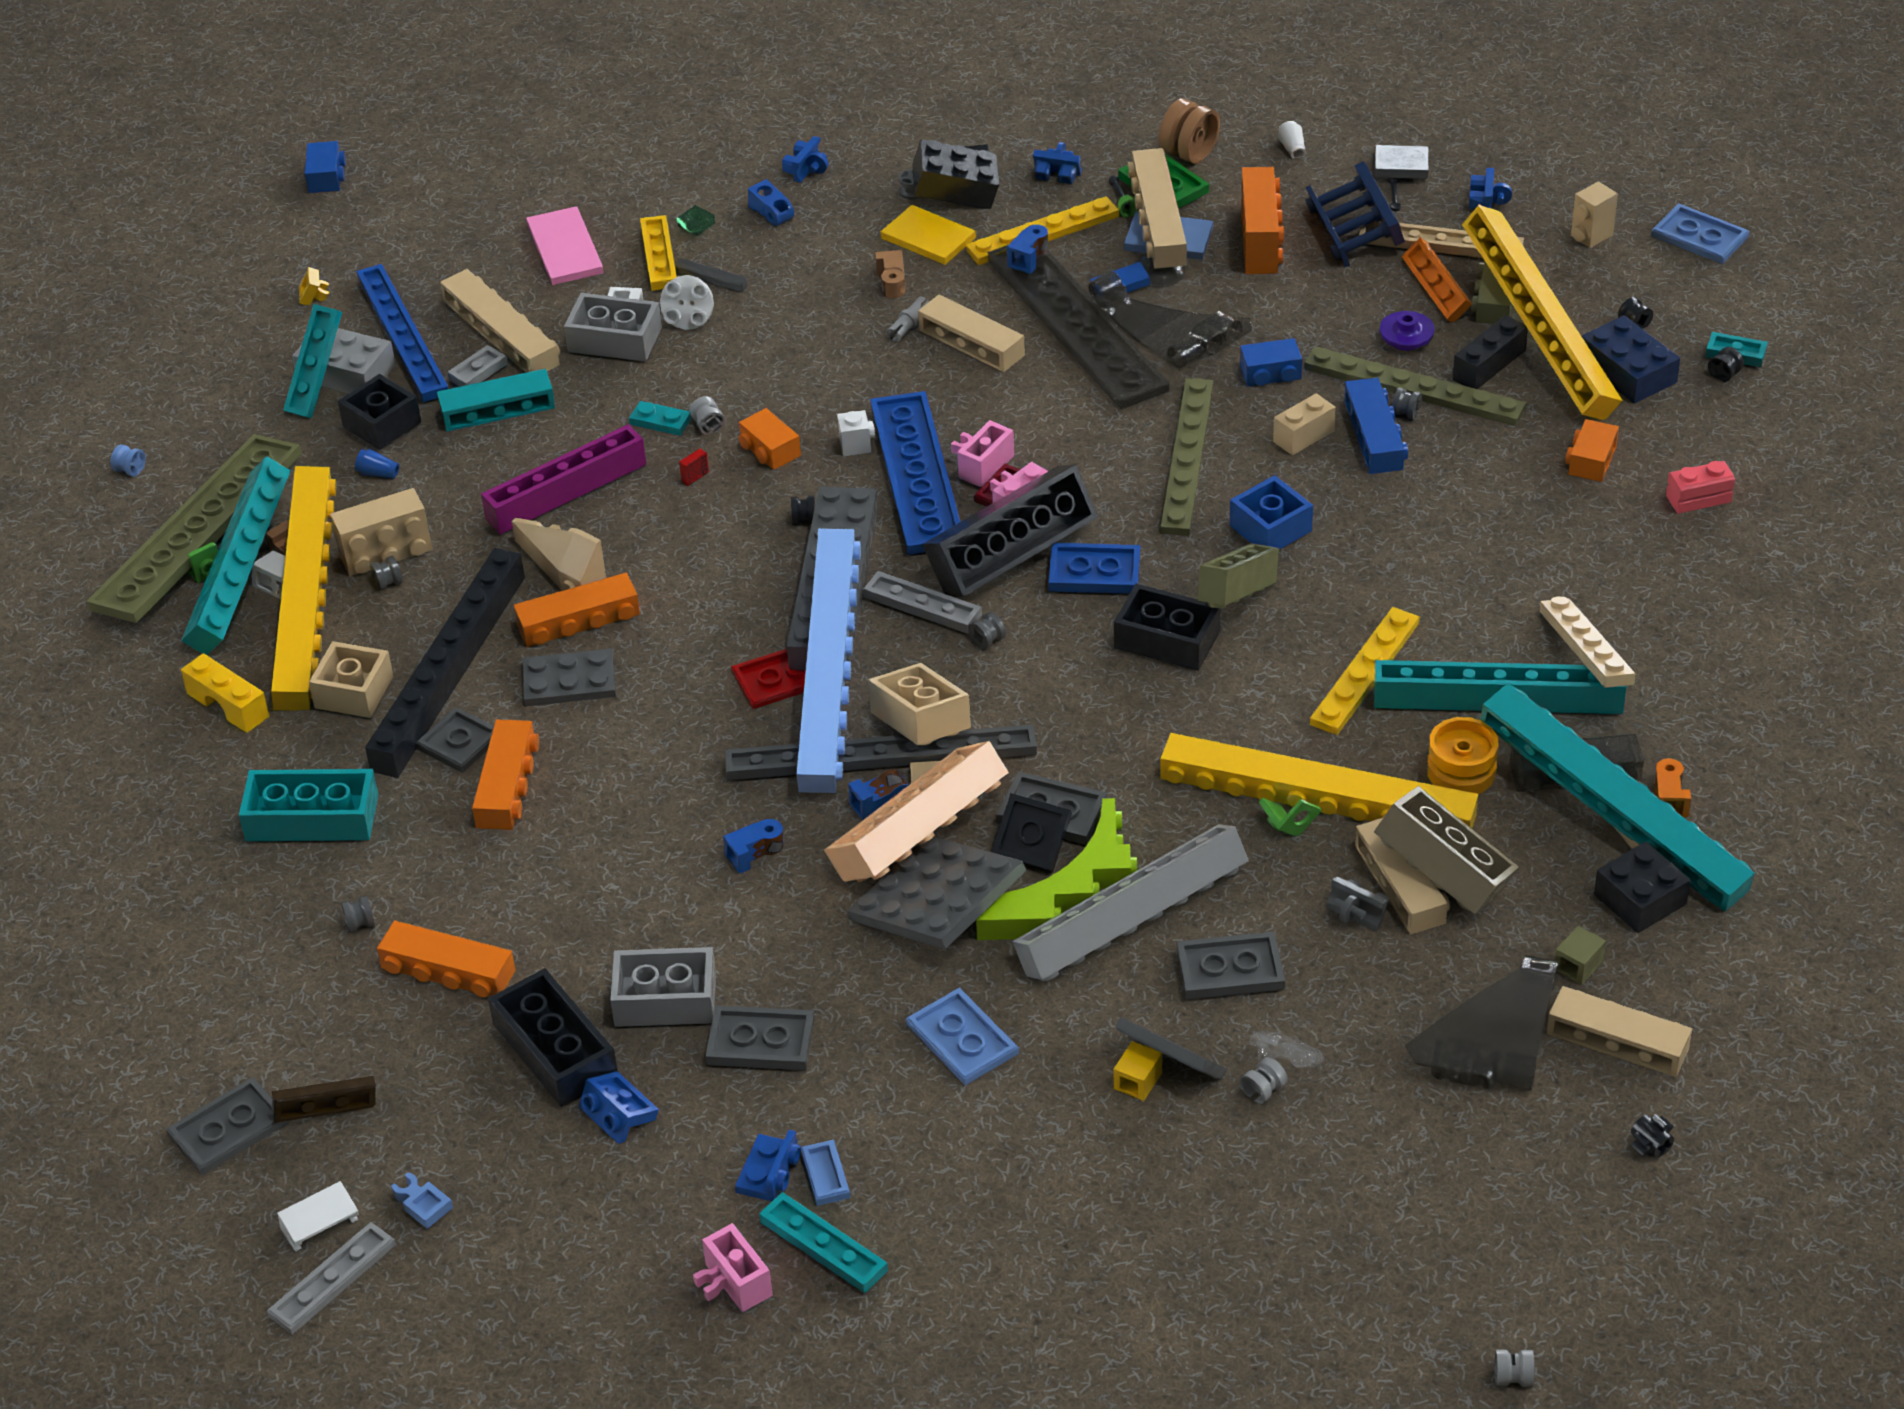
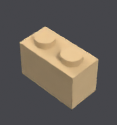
[1571,181,1618,248]
[1273,393,1336,456]

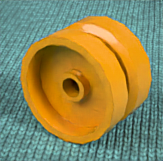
[1427,717,1499,794]

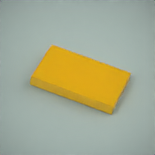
[880,205,976,265]

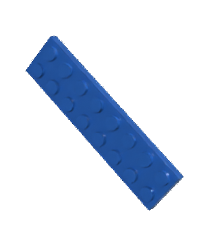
[870,391,960,555]

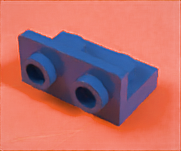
[579,1071,659,1144]
[735,1130,801,1202]

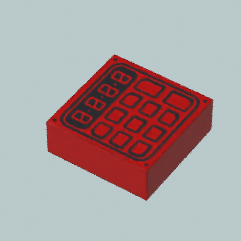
[679,448,709,486]

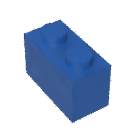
[305,141,346,193]
[1240,338,1302,386]

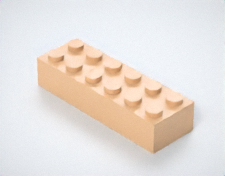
[824,741,1009,883]

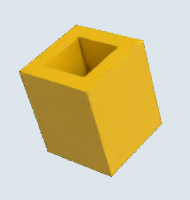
[1113,1041,1162,1101]

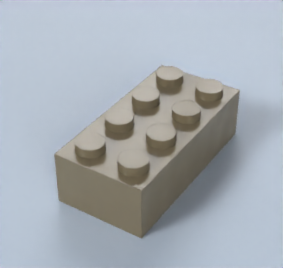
[1374,786,1519,914]

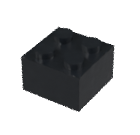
[338,374,421,450]
[1594,841,1691,933]

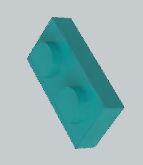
[1705,332,1768,367]
[629,401,692,436]

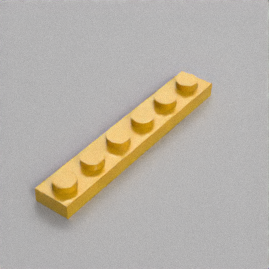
[966,196,1119,266]
[1310,607,1420,735]

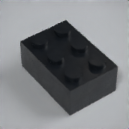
[912,139,999,209]
[1114,583,1221,671]

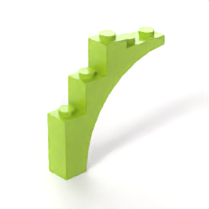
[976,798,1137,940]

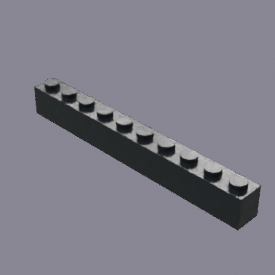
[365,548,525,778]

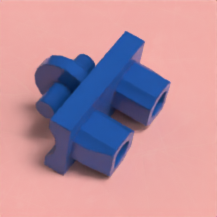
[782,136,829,183]
[1033,142,1083,184]
[1469,168,1512,209]

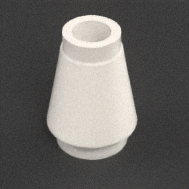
[1277,121,1306,159]

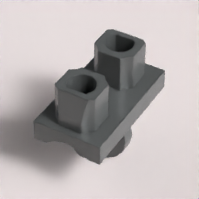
[1326,877,1389,931]

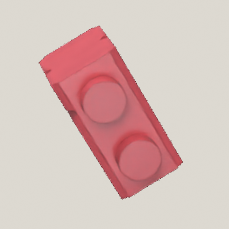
[1666,461,1735,514]

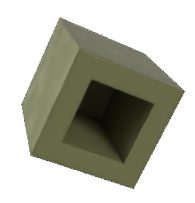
[1554,926,1606,985]

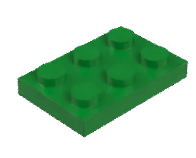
[1118,154,1209,209]

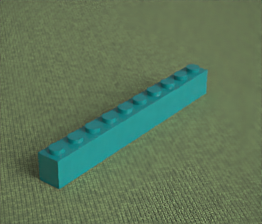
[1480,683,1755,912]

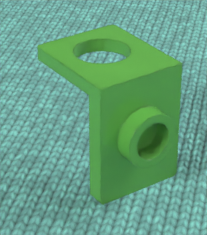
[188,542,218,583]
[1259,798,1322,837]

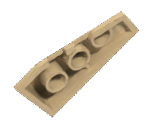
[512,518,606,591]

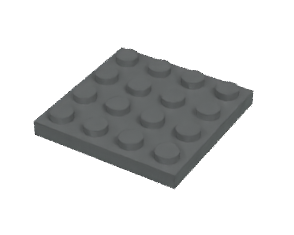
[847,837,1026,949]

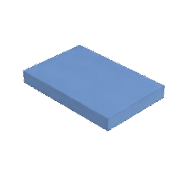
[1651,203,1750,264]
[1124,212,1213,260]
[906,987,1019,1085]

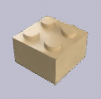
[309,641,394,718]

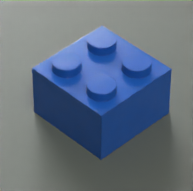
[1230,475,1313,550]

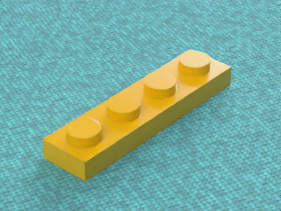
[640,215,677,291]

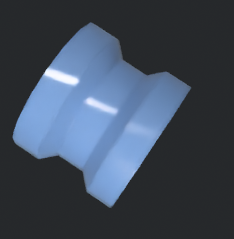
[110,444,146,477]

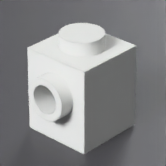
[837,410,875,456]

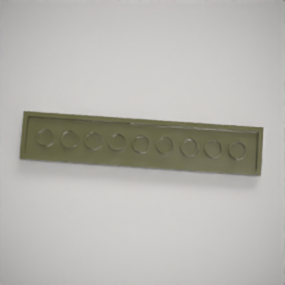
[86,434,302,623]

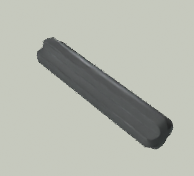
[675,258,748,292]

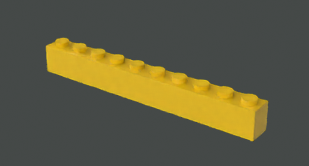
[1462,205,1623,420]
[271,466,336,711]
[1160,733,1478,829]

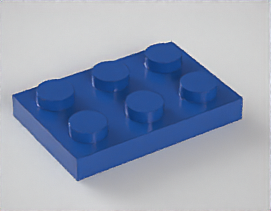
[1048,543,1140,594]

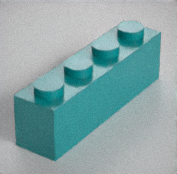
[437,368,555,432]

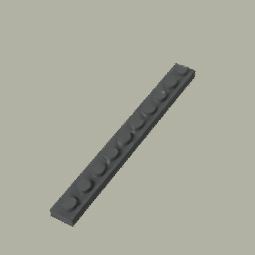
[725,724,1037,780]

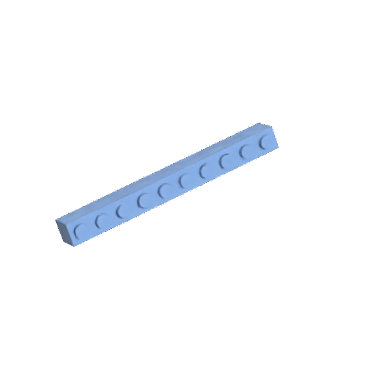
[797,529,861,793]

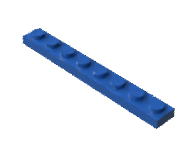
[356,264,448,402]

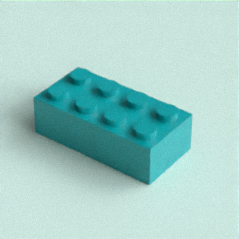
[239,769,379,841]

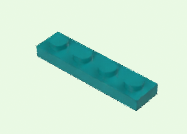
[283,304,343,418]
[759,1192,888,1294]

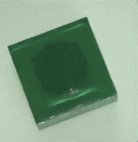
[677,205,715,236]

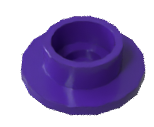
[1379,311,1435,351]

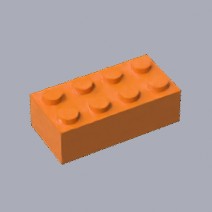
[1241,167,1284,274]

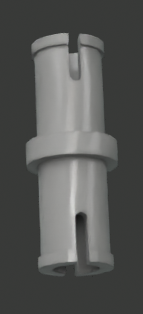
[886,296,929,342]

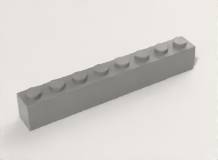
[1012,824,1249,981]

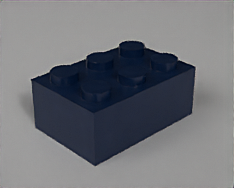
[1581,315,1680,404]

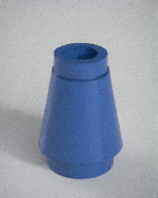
[355,449,400,479]

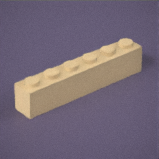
[1127,148,1187,269]
[440,269,560,373]

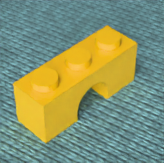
[180,653,269,733]

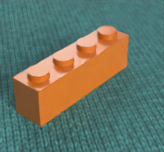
[513,572,640,647]
[472,719,539,830]
[377,920,516,997]

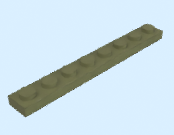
[1304,346,1526,426]
[1161,378,1213,536]

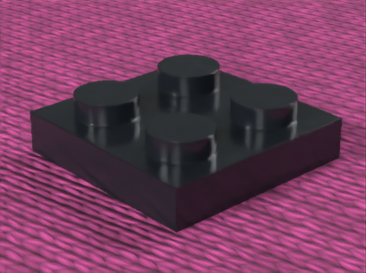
[991,793,1072,872]

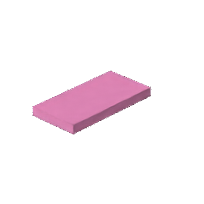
[526,206,604,285]

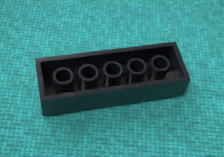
[922,465,1098,597]

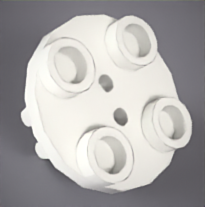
[660,275,714,330]

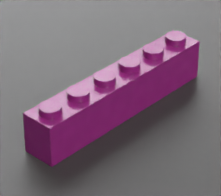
[481,424,647,534]

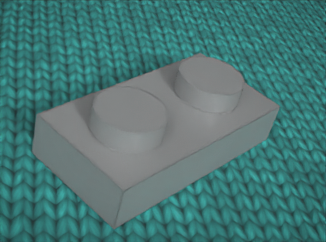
[447,345,508,387]

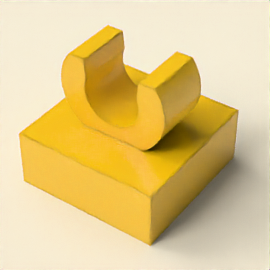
[299,267,329,305]

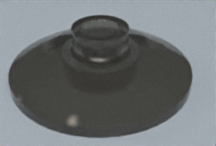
[1134,255,1185,288]

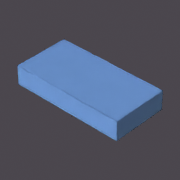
[801,1140,850,1206]

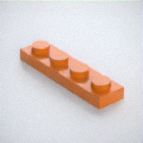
[1401,237,1472,322]

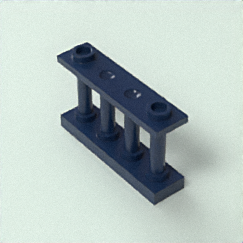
[1305,161,1405,267]

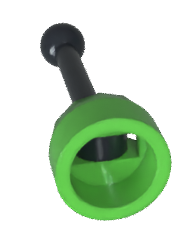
[1109,175,1139,217]

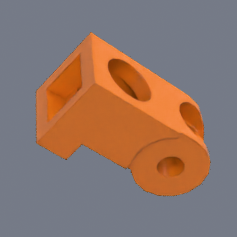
[1654,758,1691,817]

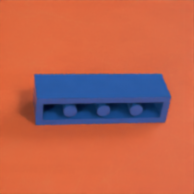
[1344,377,1408,474]

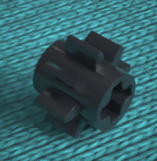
[1631,1114,1674,1157]

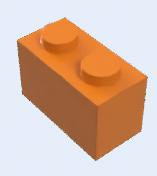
[738,408,801,470]
[1565,419,1619,482]

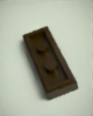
[272,1076,376,1123]

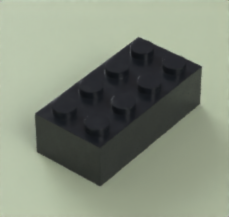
[488,968,618,1107]

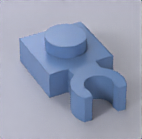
[391,1173,453,1229]

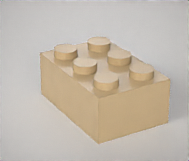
[330,488,432,576]
[868,663,971,745]

